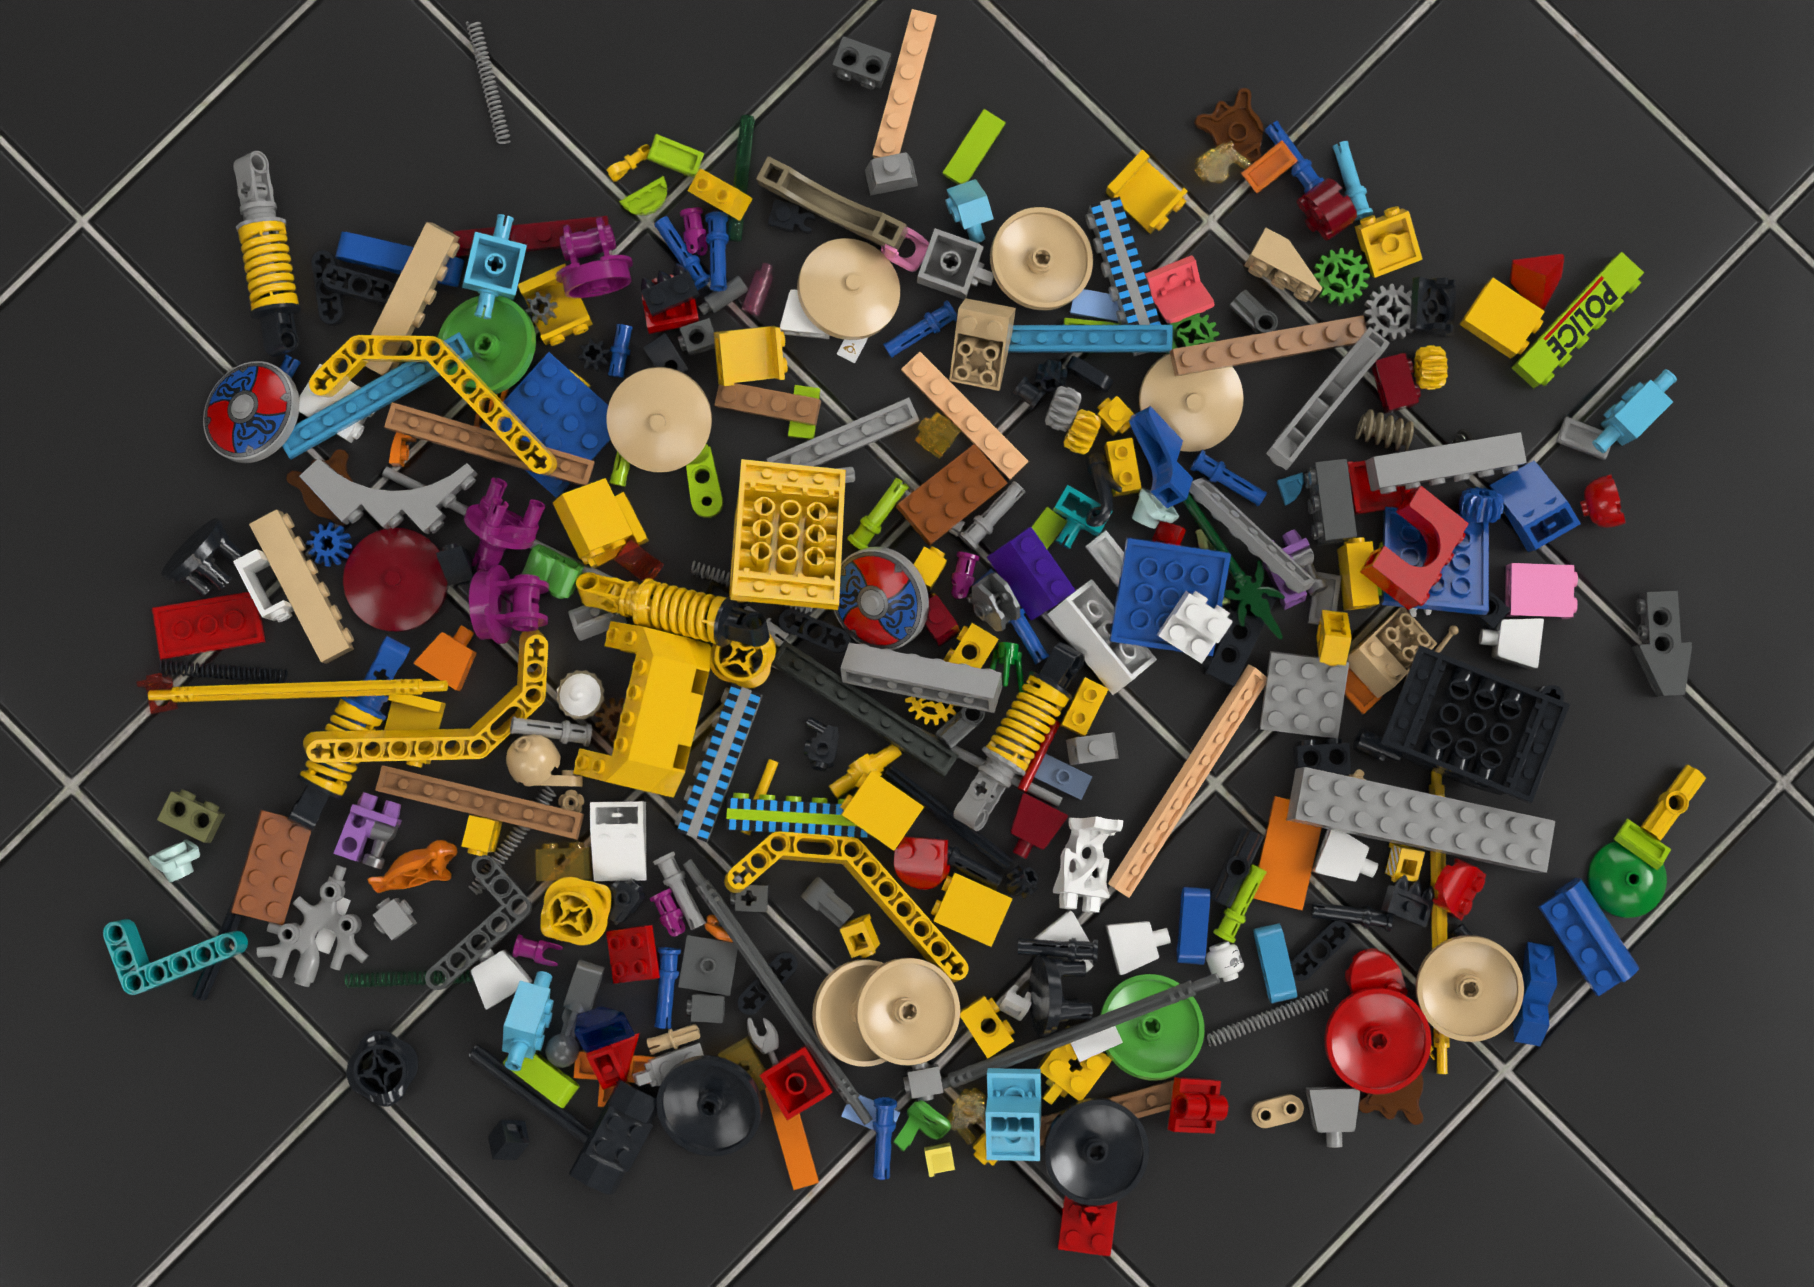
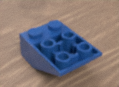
[1489,460,1581,553]

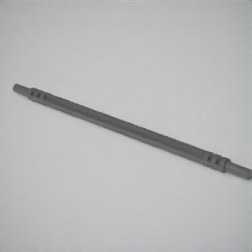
[683,859,873,1125]
[941,973,1220,1090]

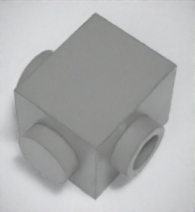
[373,897,417,940]
[903,1062,943,1101]

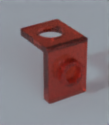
[614,539,664,582]
[137,673,178,714]

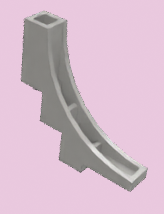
[1266,327,1390,470]
[300,458,478,535]

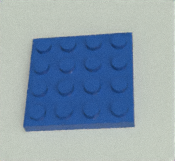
[479,352,611,498]
[1382,507,1489,615]
[1109,537,1231,656]

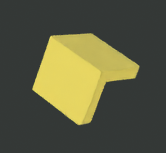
[924,1142,955,1177]

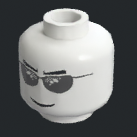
[1206,941,1244,982]

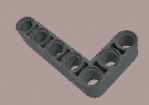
[425,855,532,990]

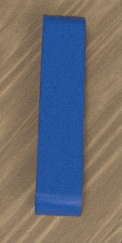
[335,232,464,287]

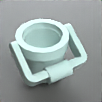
[1132,488,1179,529]
[149,839,200,882]

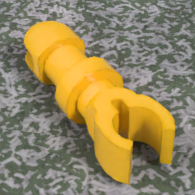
[607,144,650,182]

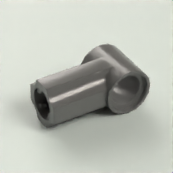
[1229,289,1278,335]
[935,707,985,750]
[800,876,854,928]

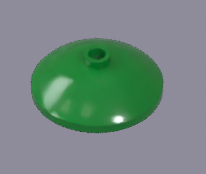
[1588,841,1667,918]

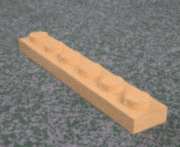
[872,9,937,158]
[901,352,1029,480]

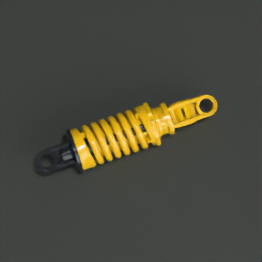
[576,572,770,647]

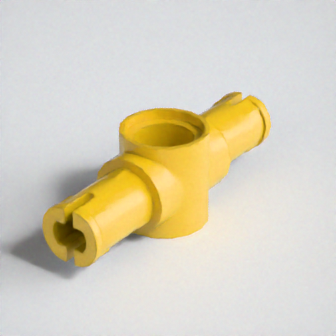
[829,744,902,798]

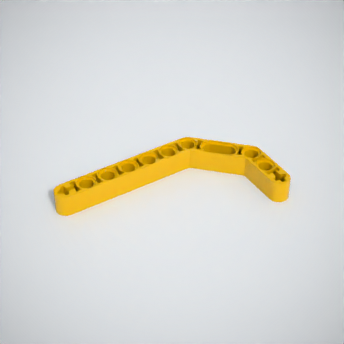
[309,335,557,475]
[303,629,548,763]
[724,831,968,983]

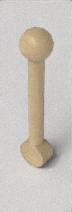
[1435,625,1459,653]

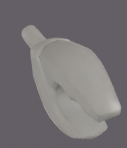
[747,1017,779,1065]

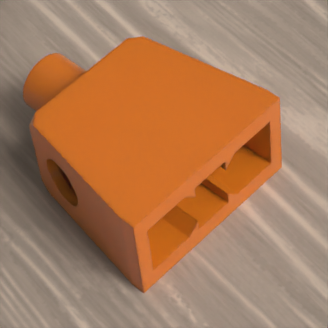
[414,625,476,691]

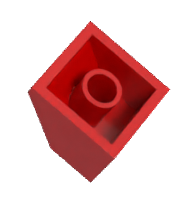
[760,1045,833,1121]

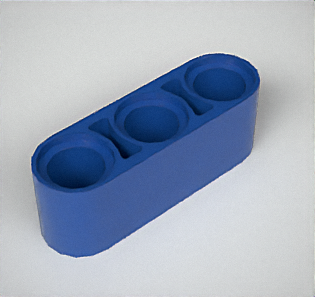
[1177,887,1210,965]

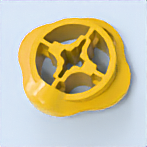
[710,633,776,688]
[540,877,611,945]

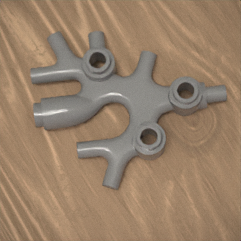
[257,865,369,987]

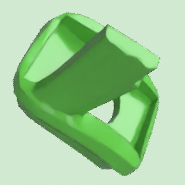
[894,1100,951,1152]

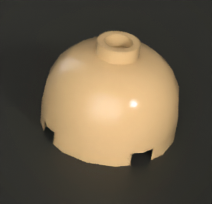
[506,735,561,787]

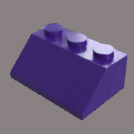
[986,527,1076,621]

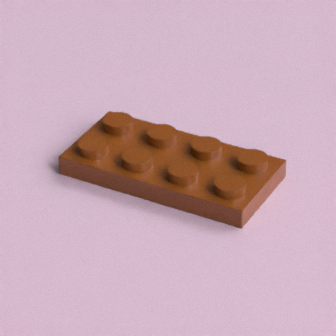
[896,444,1008,546]
[231,810,311,925]

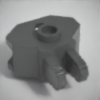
[967,573,1020,631]

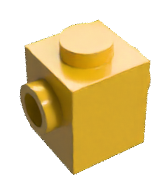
[1097,396,1134,436]

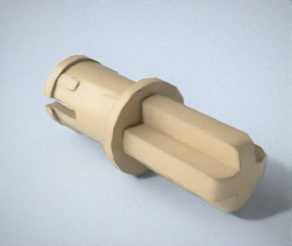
[647,1024,700,1055]

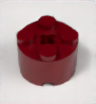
[1296,178,1357,241]

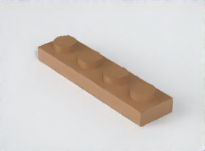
[714,383,821,426]

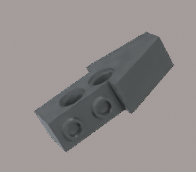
[1632,591,1692,697]

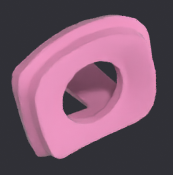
[881,227,929,272]

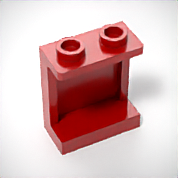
[1347,460,1413,515]

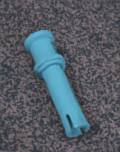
[1332,141,1373,221]

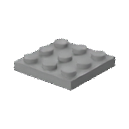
[1259,651,1349,739]

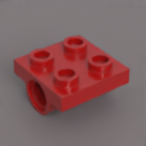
[606,925,660,984]
[1168,1077,1228,1134]

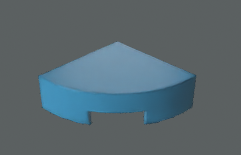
[1277,473,1304,505]

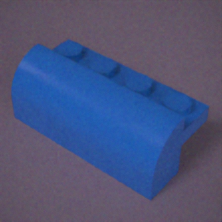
[1538,878,1639,996]

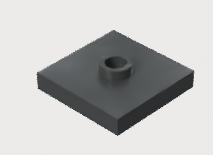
[678,935,738,996]

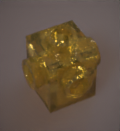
[915,412,961,459]

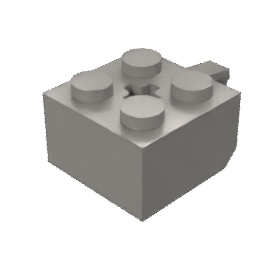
[917,228,994,300]

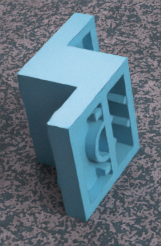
[985,1068,1042,1161]

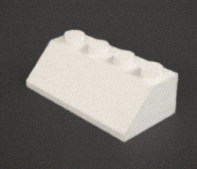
[1047,579,1157,695]

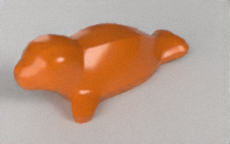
[367,840,457,893]

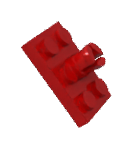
[1057,1195,1118,1257]

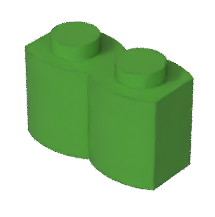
[522,544,584,599]

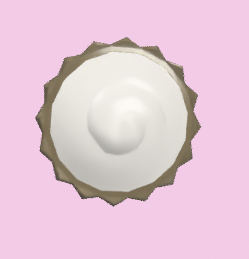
[556,670,605,720]

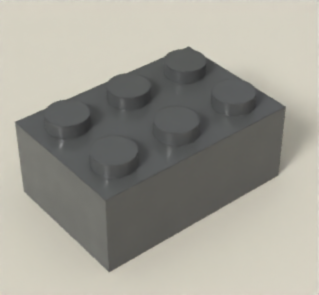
[1304,459,1357,546]

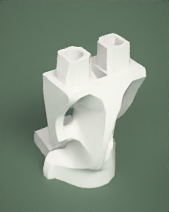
[1053,817,1123,913]

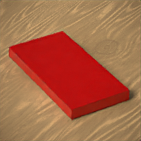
[152,592,265,660]

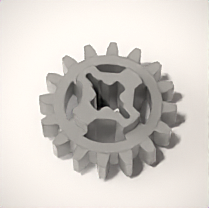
[1363,284,1413,341]

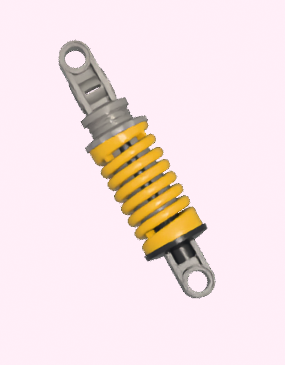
[233,151,301,357]
[954,642,1085,831]

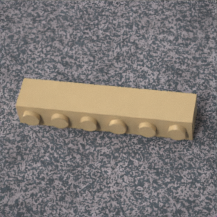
[361,222,460,376]
[249,510,354,664]

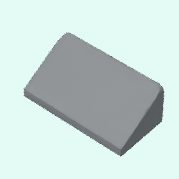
[568,605,627,641]

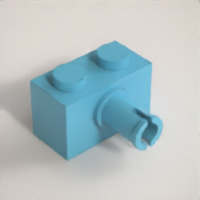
[945,179,994,243]

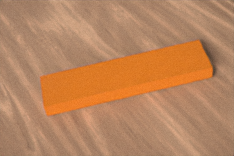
[765,1087,819,1190]

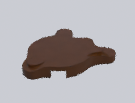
[1194,88,1264,163]
[286,449,353,526]
[1358,1073,1424,1125]

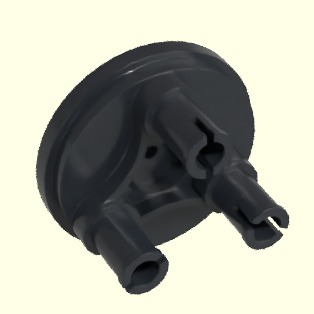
[161,518,245,597]
[1029,956,1093,1036]

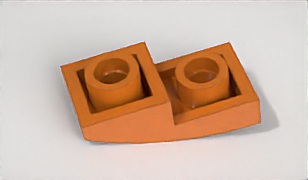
[389,432,417,467]

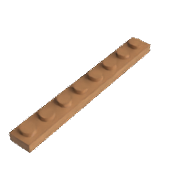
[1169,315,1367,377]
[384,402,595,486]
[375,765,584,840]

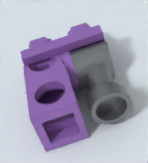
[1262,529,1329,610]
[333,792,402,869]

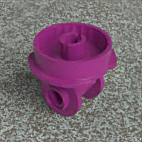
[555,217,633,298]
[469,565,549,644]

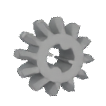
[1045,386,1081,432]

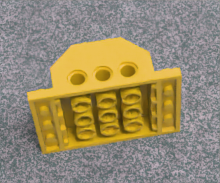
[729,459,846,610]

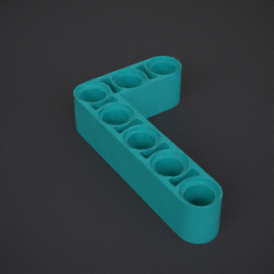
[103,919,248,995]

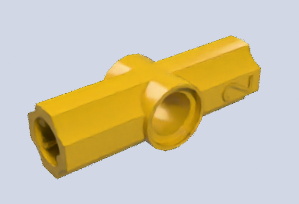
[1640,765,1706,841]

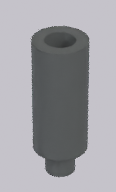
[698,275,748,315]

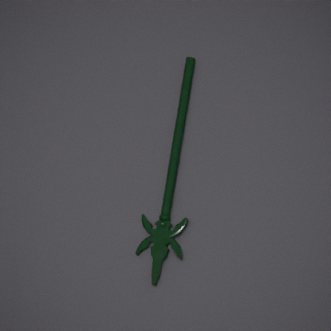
[1182,493,1285,640]

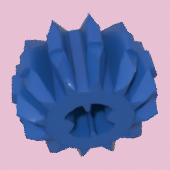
[1458,487,1504,524]
[306,522,352,567]

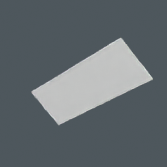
[315,898,351,954]

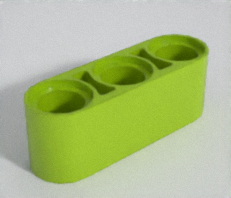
[503,1052,580,1108]

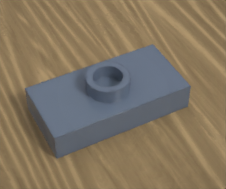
[1034,754,1092,800]

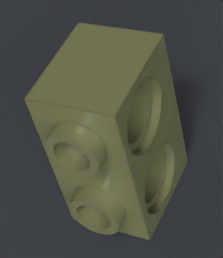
[157,789,225,843]

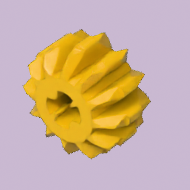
[1413,345,1448,390]
[1064,409,1101,455]

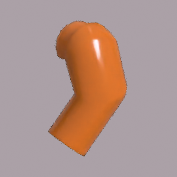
[704,914,734,943]

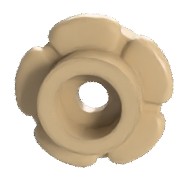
[558,790,584,813]

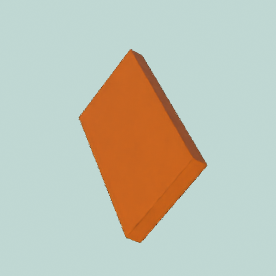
[1253,796,1322,910]

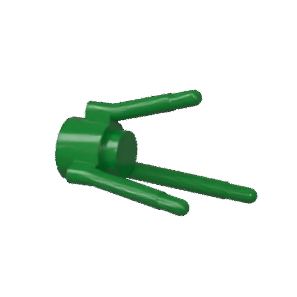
[989,642,1025,693]

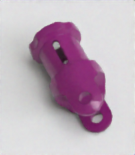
[680,207,708,256]
[951,552,979,599]
[649,888,686,937]
[512,934,563,967]

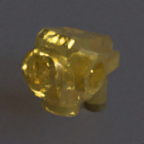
[1194,141,1251,184]
[947,1088,986,1145]

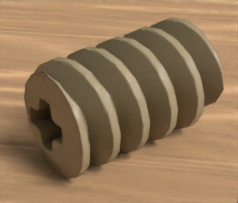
[1355,409,1414,452]

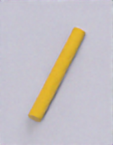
[740,759,779,835]

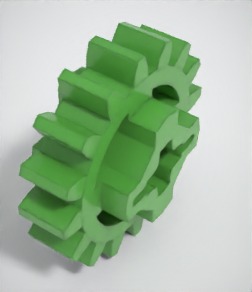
[1314,248,1370,306]
[1166,313,1219,354]

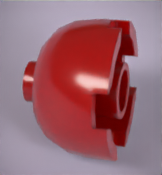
[1580,474,1625,528]

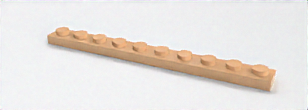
[1108,664,1266,898]

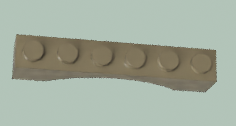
[756,156,908,252]

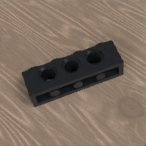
[1202,579,1277,688]

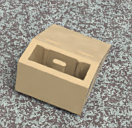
[1244,228,1322,302]
[949,298,1016,391]
[1347,607,1437,698]

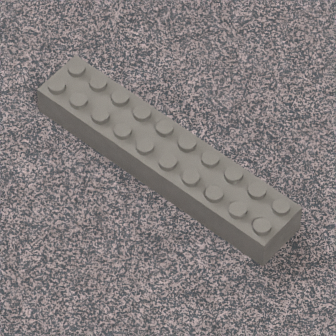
[1286,767,1555,873]

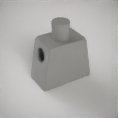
[865,153,918,196]
[1066,732,1119,765]
[1306,1086,1360,1148]

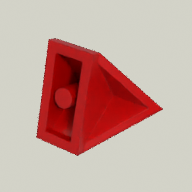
[1510,254,1564,311]
[586,1033,640,1090]

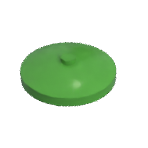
[436,296,536,394]
[1100,974,1204,1080]

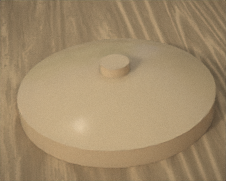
[990,207,1093,310]
[797,238,900,340]
[1139,352,1243,452]
[607,367,712,472]
[1416,935,1524,1042]
[855,958,960,1065]
[812,959,886,1067]

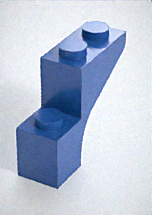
[1129,406,1193,508]
[1513,942,1557,1046]

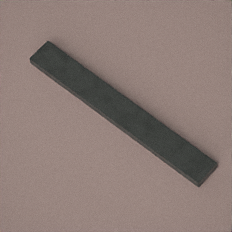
[772,641,959,778]

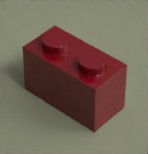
[1371,353,1421,414]

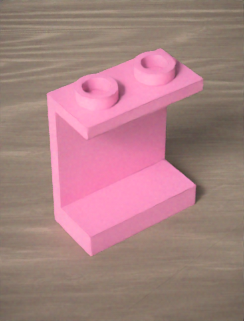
[1505,563,1578,619]

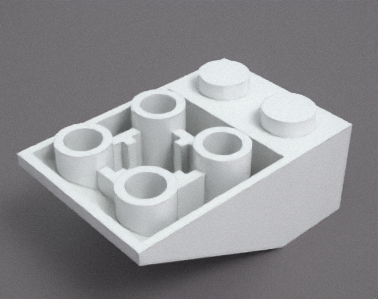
[590,801,647,881]

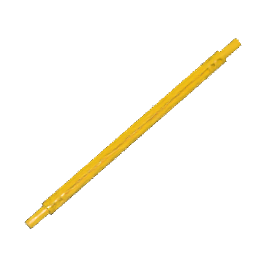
[148,679,448,702]
[1429,771,1450,1074]

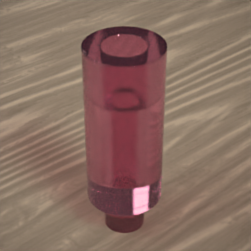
[742,263,773,316]

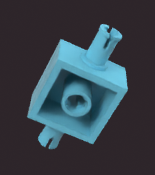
[462,214,527,319]
[1592,369,1677,453]
[502,971,554,1071]

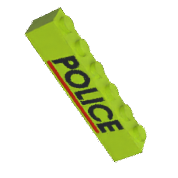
[1511,252,1644,388]

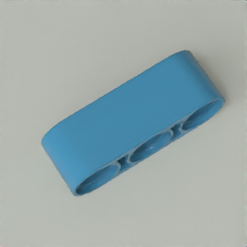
[1253,923,1297,1003]

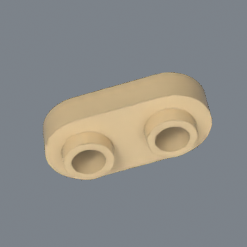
[534,770,583,787]
[1251,1094,1304,1128]

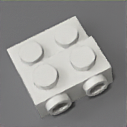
[1157,591,1233,664]

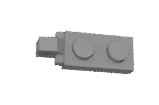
[632,1042,704,1087]

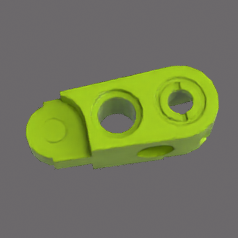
[686,444,724,518]

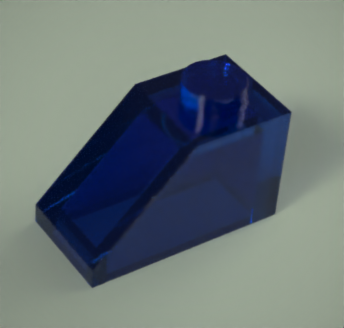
[574,1006,635,1053]

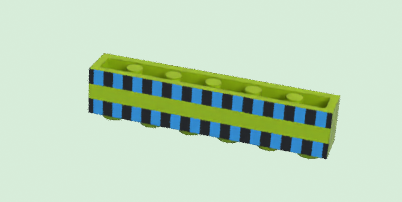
[726,793,874,838]

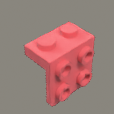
[1145,255,1215,324]

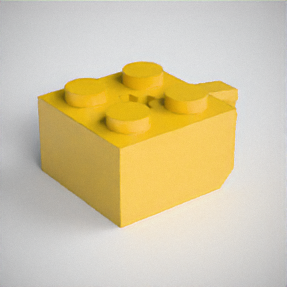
[1037,1026,1112,1105]

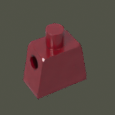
[924,592,960,647]
[1010,793,1068,859]

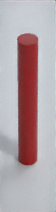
[1017,720,1060,793]

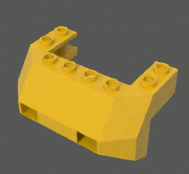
[573,621,711,798]

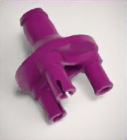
[464,478,545,572]

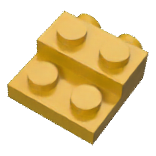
[1355,206,1423,278]

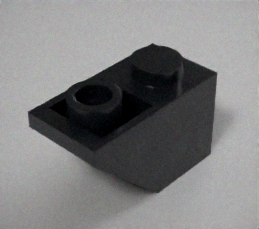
[436,543,476,588]

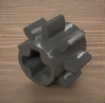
[525,292,558,325]

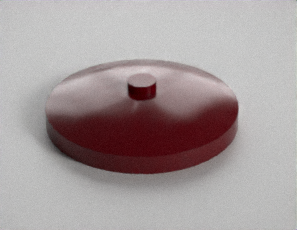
[343,528,449,632]

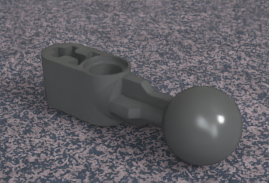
[545,959,605,1068]

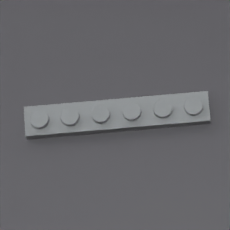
[767,398,920,467]
[1189,477,1315,594]

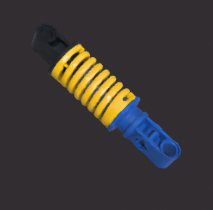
[287,636,410,831]

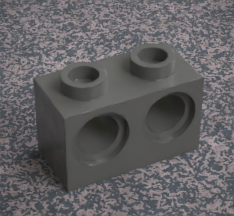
[832,36,891,89]

